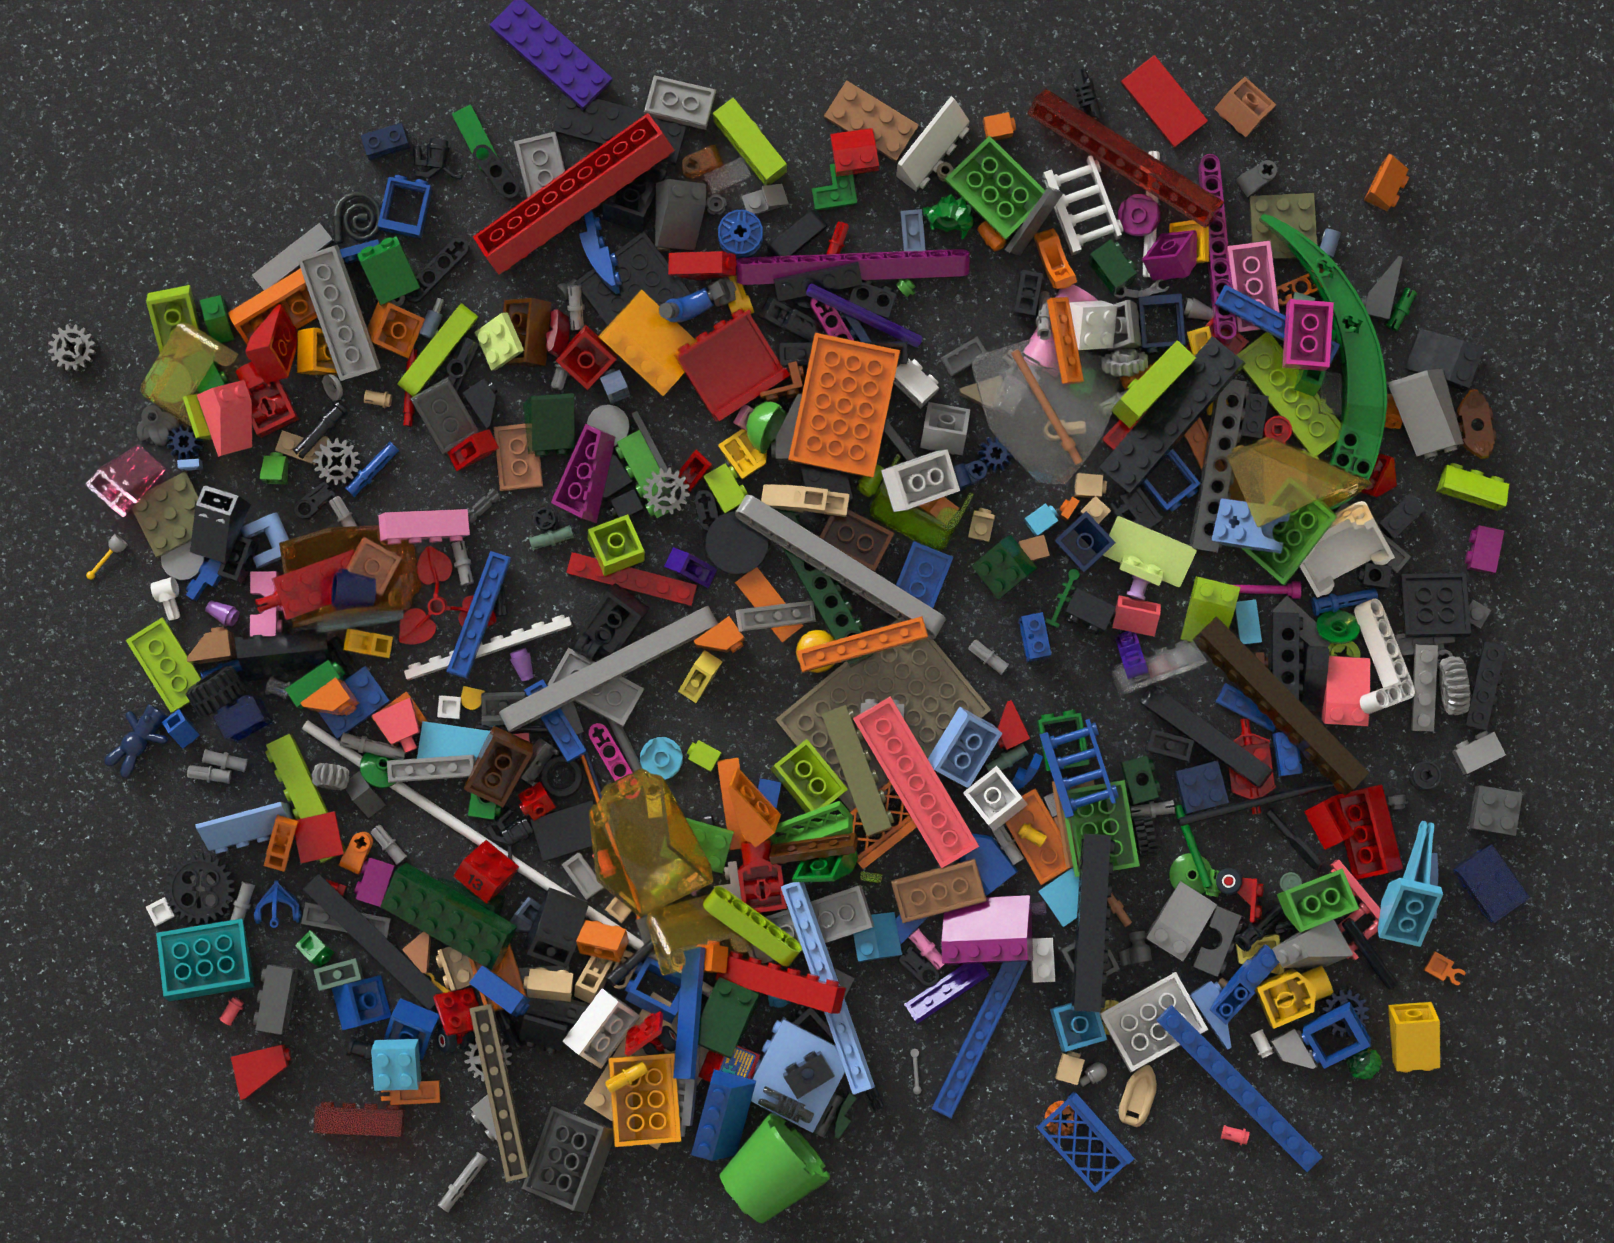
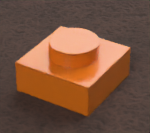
[1059,497,1080,521]

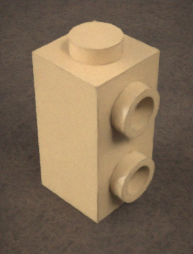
[523,967,574,1002]

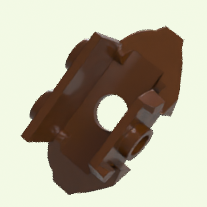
[1455,389,1496,459]

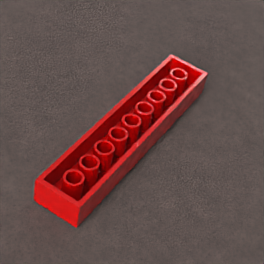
[473,113,675,275]

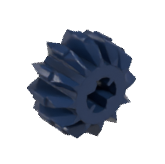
[167,425,204,460]
[977,436,1014,473]

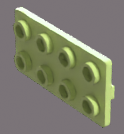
[1103,516,1197,587]

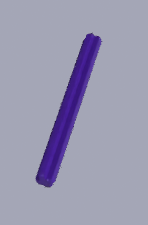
[806,284,922,347]

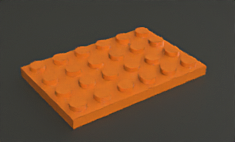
[788,333,900,478]

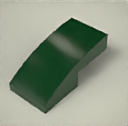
[835,1092,857,1139]

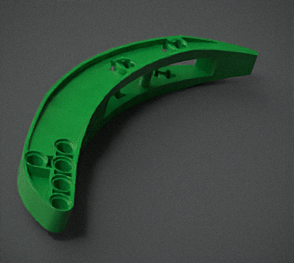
[1259,214,1387,510]

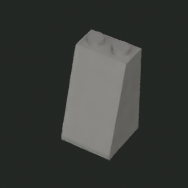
[1388,369,1464,459]

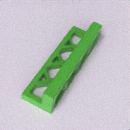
[769,801,853,844]

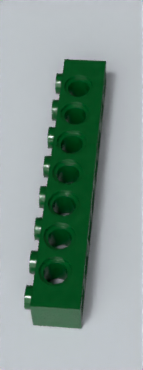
[776,509,873,667]

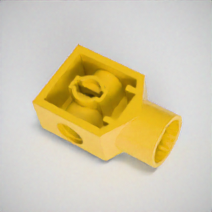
[1255,966,1333,1029]

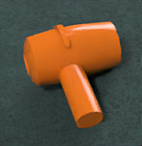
[977,221,1007,252]

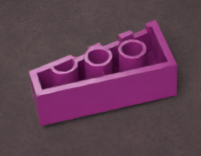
[551,424,616,523]

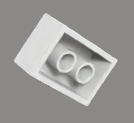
[881,449,960,512]
[563,989,640,1068]

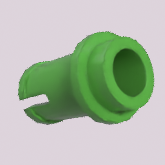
[1204,869,1221,897]

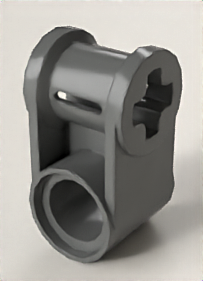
[1235,160,1277,198]

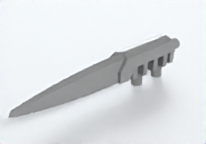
[677,1045,700,1137]

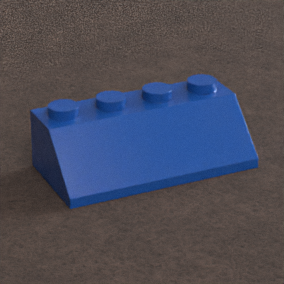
[691,1069,756,1161]

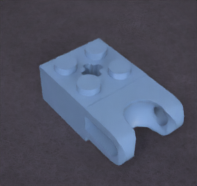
[1212,498,1291,553]

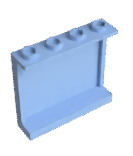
[751,1017,845,1133]

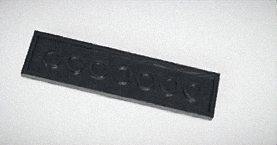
[1099,336,1246,495]

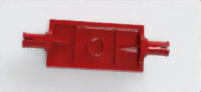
[255,550,368,620]

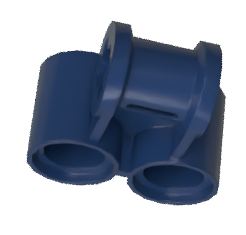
[948,460,987,496]

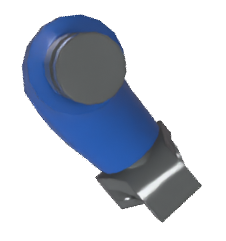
[659,277,736,322]

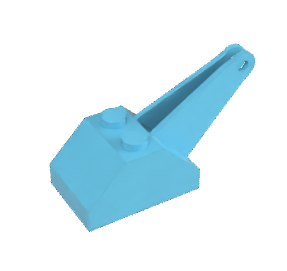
[1378,821,1443,947]

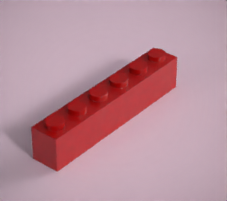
[715,951,846,1014]

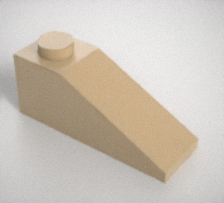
[574,956,616,1004]

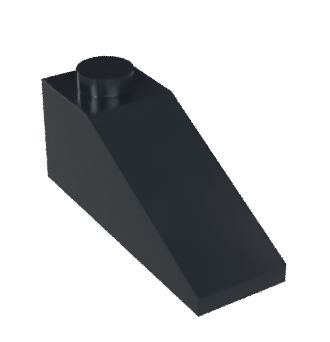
[1301,645,1329,711]

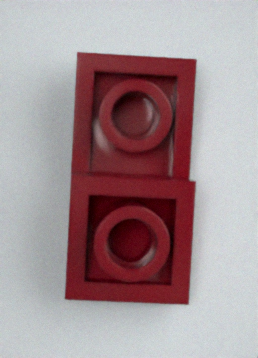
[546,309,570,358]

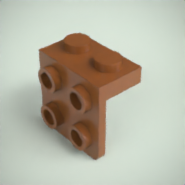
[760,361,805,403]

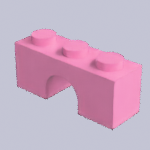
[250,571,283,638]

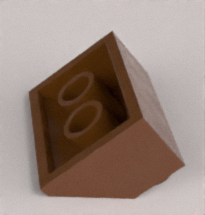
[503,298,552,367]

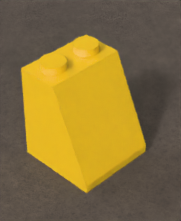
[1388,1002,1440,1072]

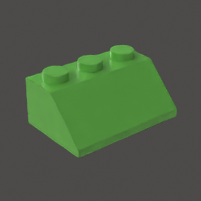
[1277,868,1359,932]

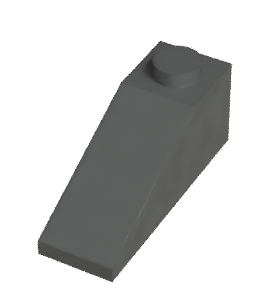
[1361,256,1403,322]

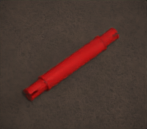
[403,349,418,427]

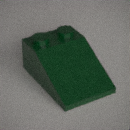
[698,977,759,1059]

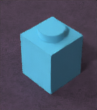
[1024,503,1059,537]

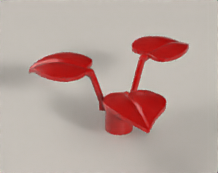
[399,546,496,644]

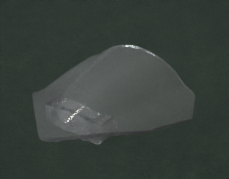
[972,337,1120,484]

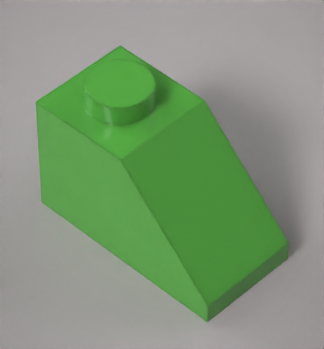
[260,452,289,485]

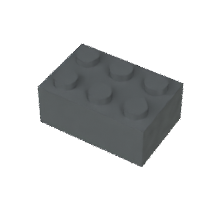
[253,964,299,1035]

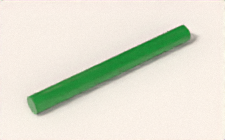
[1175,805,1212,888]

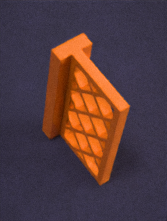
[850,781,917,869]

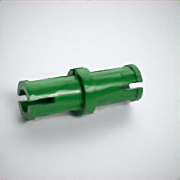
[1386,288,1417,332]

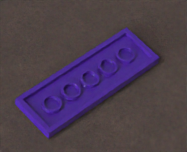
[489,0,612,110]

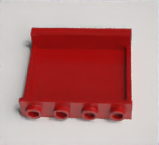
[674,308,790,421]

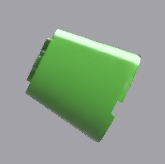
[720,1112,830,1223]

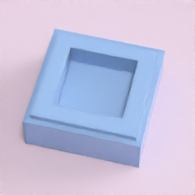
[177,459,203,471]

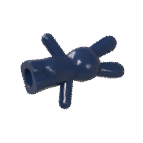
[104,704,169,778]

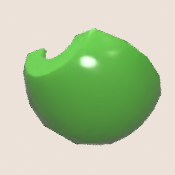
[746,401,787,454]

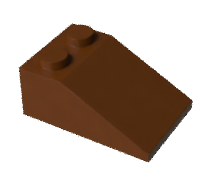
[464,725,533,807]

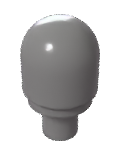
[1079,1062,1107,1087]

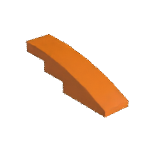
[717,758,746,850]

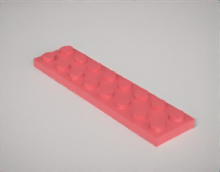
[853,696,979,868]

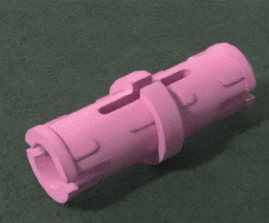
[908,928,944,970]

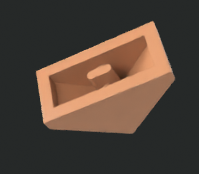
[402,931,431,973]

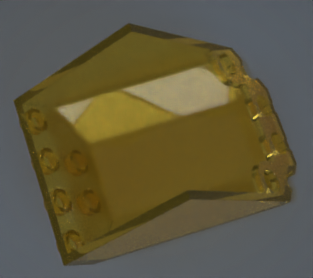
[1227,437,1372,527]
[589,768,713,917]

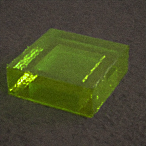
[859,871,882,883]

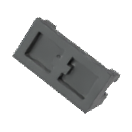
[520,737,559,787]

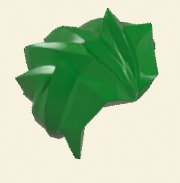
[923,194,973,240]

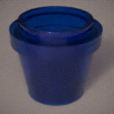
[332,568,376,612]

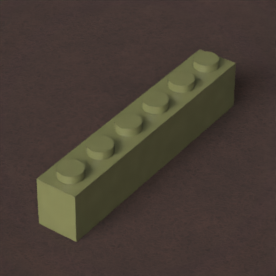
[822,705,894,838]

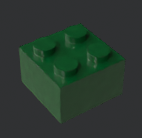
[1088,239,1137,297]
[972,534,1037,599]

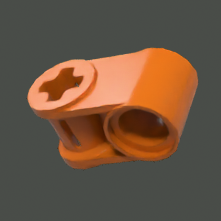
[339,832,373,875]

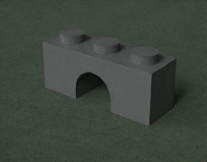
[1191,906,1243,977]

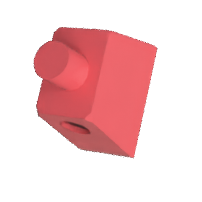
[372,698,421,753]

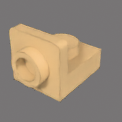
[968,508,995,542]

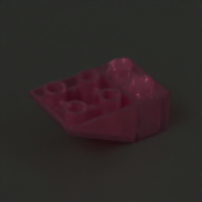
[85,445,166,518]

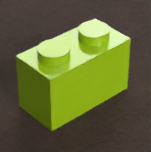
[703,463,749,514]

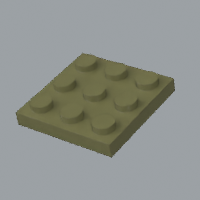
[1249,193,1317,260]
[128,471,199,558]

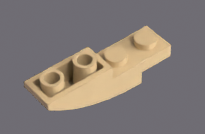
[761,485,849,517]

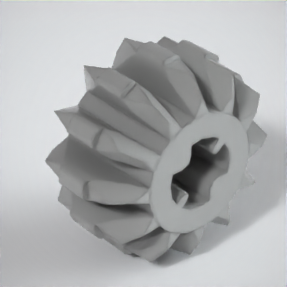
[312,763,350,790]

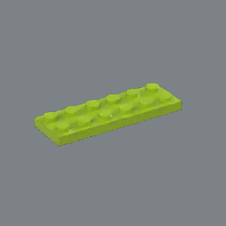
[1237,332,1341,459]

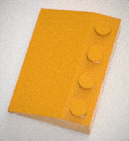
[598,289,696,396]
[608,1053,681,1147]

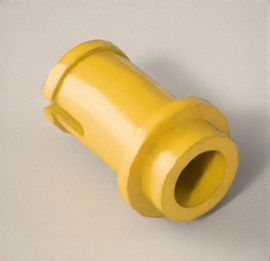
[1018,823,1047,848]

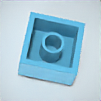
[371,1039,421,1091]

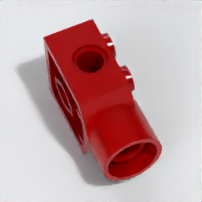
[236,362,299,438]
[737,838,787,913]

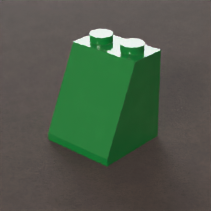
[357,236,420,305]

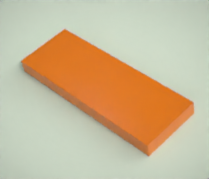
[735,567,803,643]

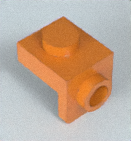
[1384,394,1403,429]

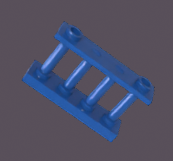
[1039,719,1119,819]

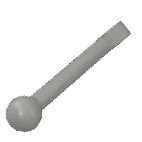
[910,1049,922,1095]

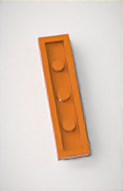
[1047,297,1084,384]

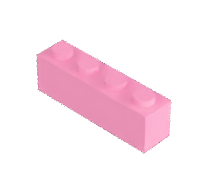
[378,509,470,545]

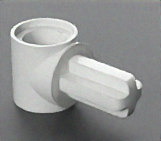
[151,577,180,620]

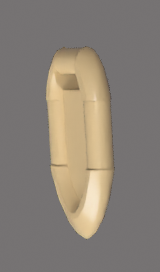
[1119,1065,1157,1127]

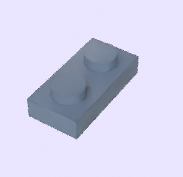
[900,209,925,251]

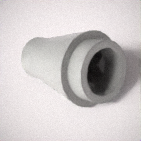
[1183,297,1213,321]

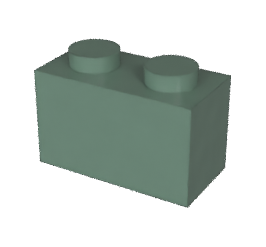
[314,958,364,991]

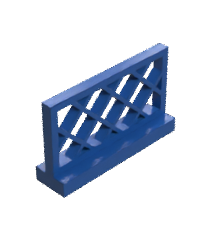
[1036,1092,1135,1193]

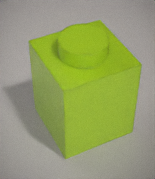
[687,740,722,772]

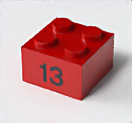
[453,840,519,903]

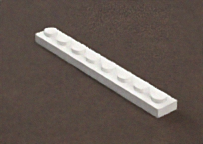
[404,615,573,680]

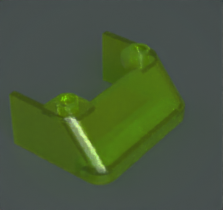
[870,454,974,551]

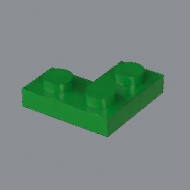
[812,164,857,211]

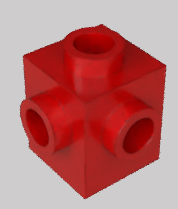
[518,782,556,821]

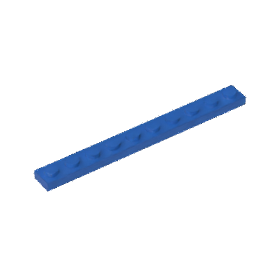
[1156,1005,1322,1172]

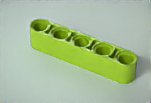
[397,303,479,396]
[703,886,802,966]

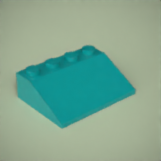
[156,919,255,1001]

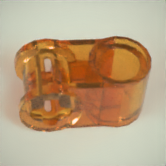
[682,145,724,178]

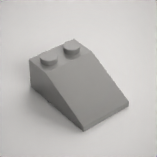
[1146,881,1217,961]

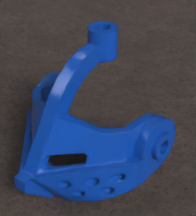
[254,880,302,928]

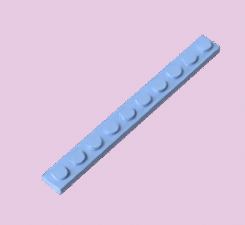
[781,882,875,1094]

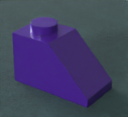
[664,547,717,588]

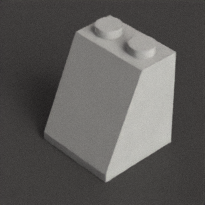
[1272,919,1353,968]

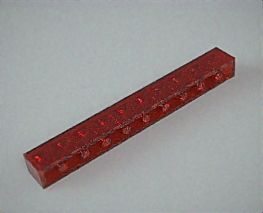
[1027,89,1224,228]

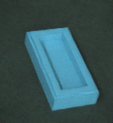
[1235,599,1262,645]

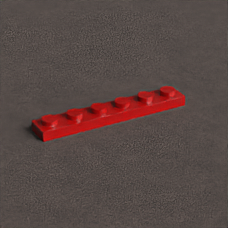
[566,552,697,606]

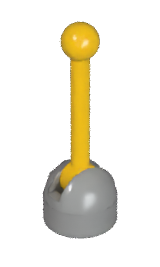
[86,534,128,580]

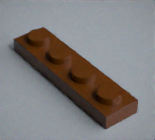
[769,833,858,864]

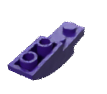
[1115,631,1149,679]

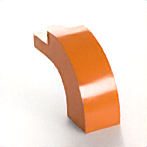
[1034,228,1077,289]

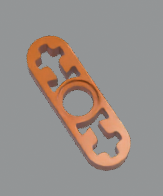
[1276,269,1330,306]

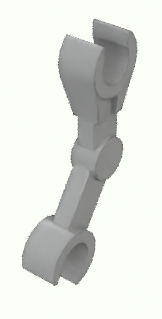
[1114,279,1169,299]

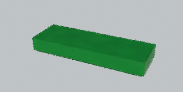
[452,104,499,171]

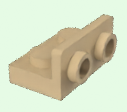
[435,946,474,992]

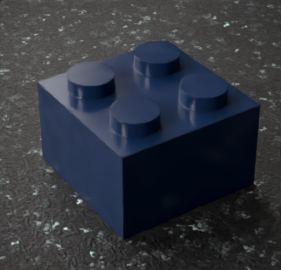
[1173,761,1229,814]

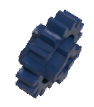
[1321,990,1369,1037]

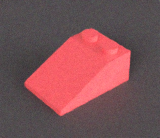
[197,380,252,457]
[1321,656,1370,726]

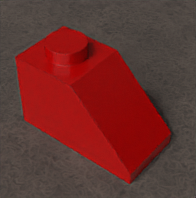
[447,429,499,471]
[997,700,1030,751]

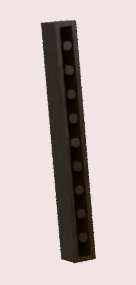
[1192,616,1369,795]

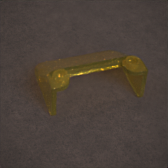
[140,323,239,427]
[647,894,752,976]

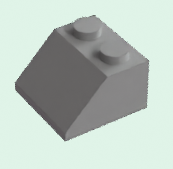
[1108,300,1141,351]
[920,402,970,455]

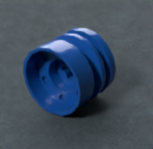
[718,210,763,260]

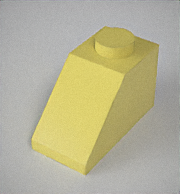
[678,650,722,703]

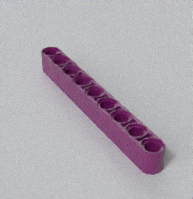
[1198,154,1237,344]

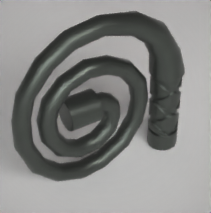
[332,192,381,243]

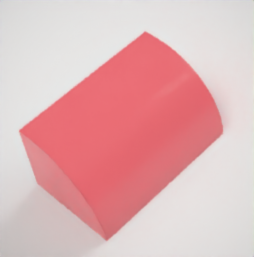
[1112,595,1161,637]

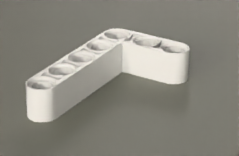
[1354,599,1415,714]

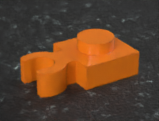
[1424,951,1466,985]

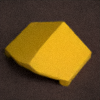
[718,429,767,480]

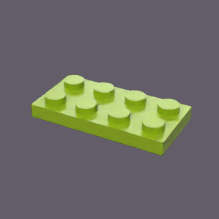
[126,617,202,714]

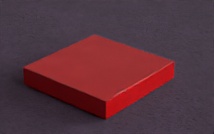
[295,811,344,863]

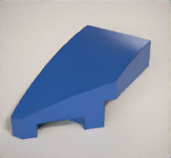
[1011,753,1043,791]

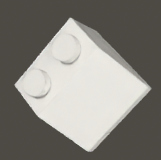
[893,359,939,409]

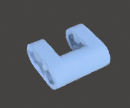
[241,512,295,568]

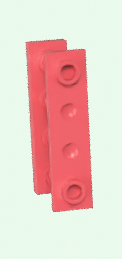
[1329,859,1380,960]

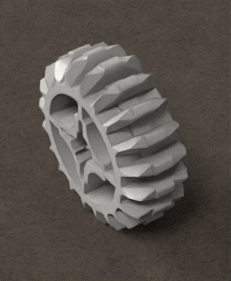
[1438,656,1471,715]

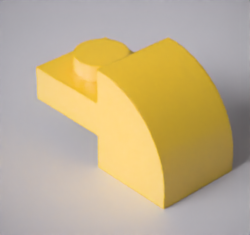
[343,629,393,658]

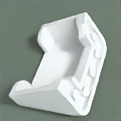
[1300,501,1395,598]

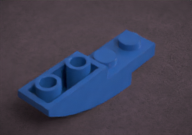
[579,210,622,294]
[186,559,222,602]
[1210,944,1279,1025]

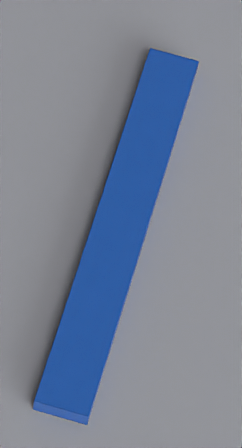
[931,961,1027,1118]

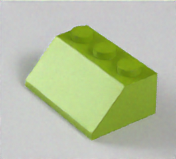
[1436,463,1509,511]
[771,739,848,813]

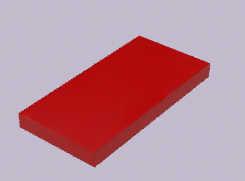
[1121,55,1208,148]

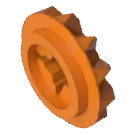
[1045,1101,1080,1135]

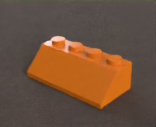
[228,269,317,346]

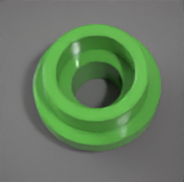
[896,278,916,297]

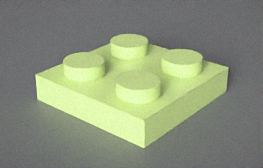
[475,312,524,371]

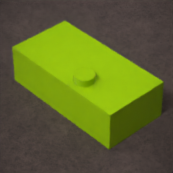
[713,97,787,186]
[1111,340,1196,428]

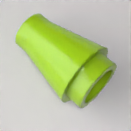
[857,464,884,497]

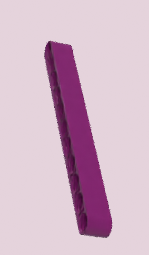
[736,249,970,285]

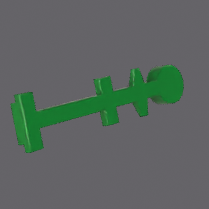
[1045,569,1080,628]

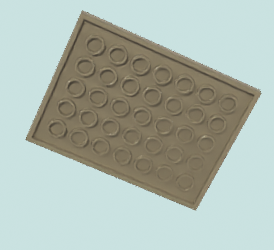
[775,619,991,820]

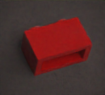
[1304,796,1355,849]

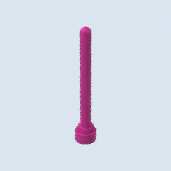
[1234,581,1301,599]

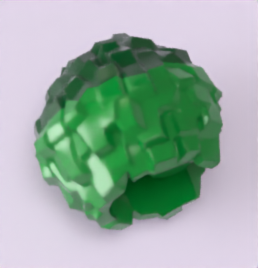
[1346,1047,1382,1080]

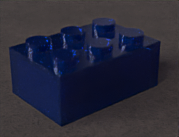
[213,695,273,743]
[1452,844,1530,923]

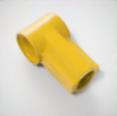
[728,276,754,314]

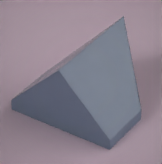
[510,897,541,932]

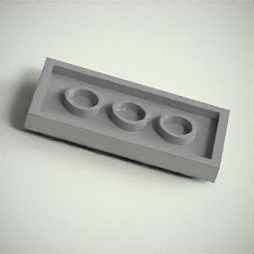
[547,648,644,727]

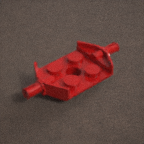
[1229,719,1276,814]

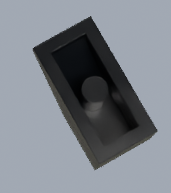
[463,379,498,430]

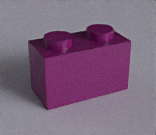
[1465,525,1504,575]
[354,858,396,907]

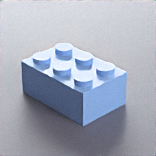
[928,707,1002,788]

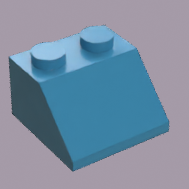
[853,912,902,963]
[1050,1003,1107,1052]

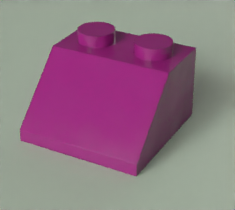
[1142,230,1197,280]

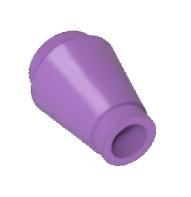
[205,600,239,627]
[510,648,534,681]

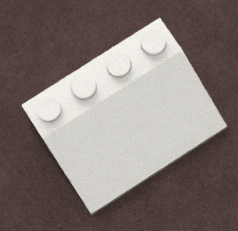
[896,96,970,191]
[1100,972,1208,1073]

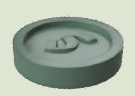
[1280,872,1302,891]

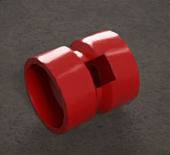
[1262,416,1292,447]

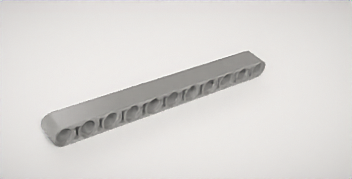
[735,495,946,639]
[499,606,718,732]

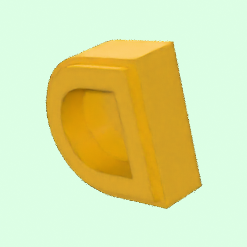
[461,686,485,710]

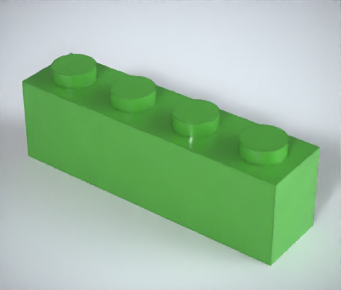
[615,430,676,518]

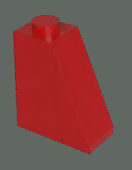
[668,251,737,281]
[231,1044,292,1100]

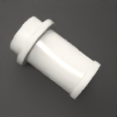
[1250,1029,1274,1058]

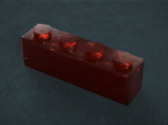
[314,1102,405,1137]

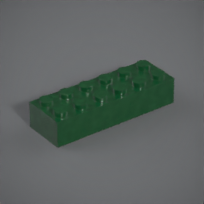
[380,863,517,971]

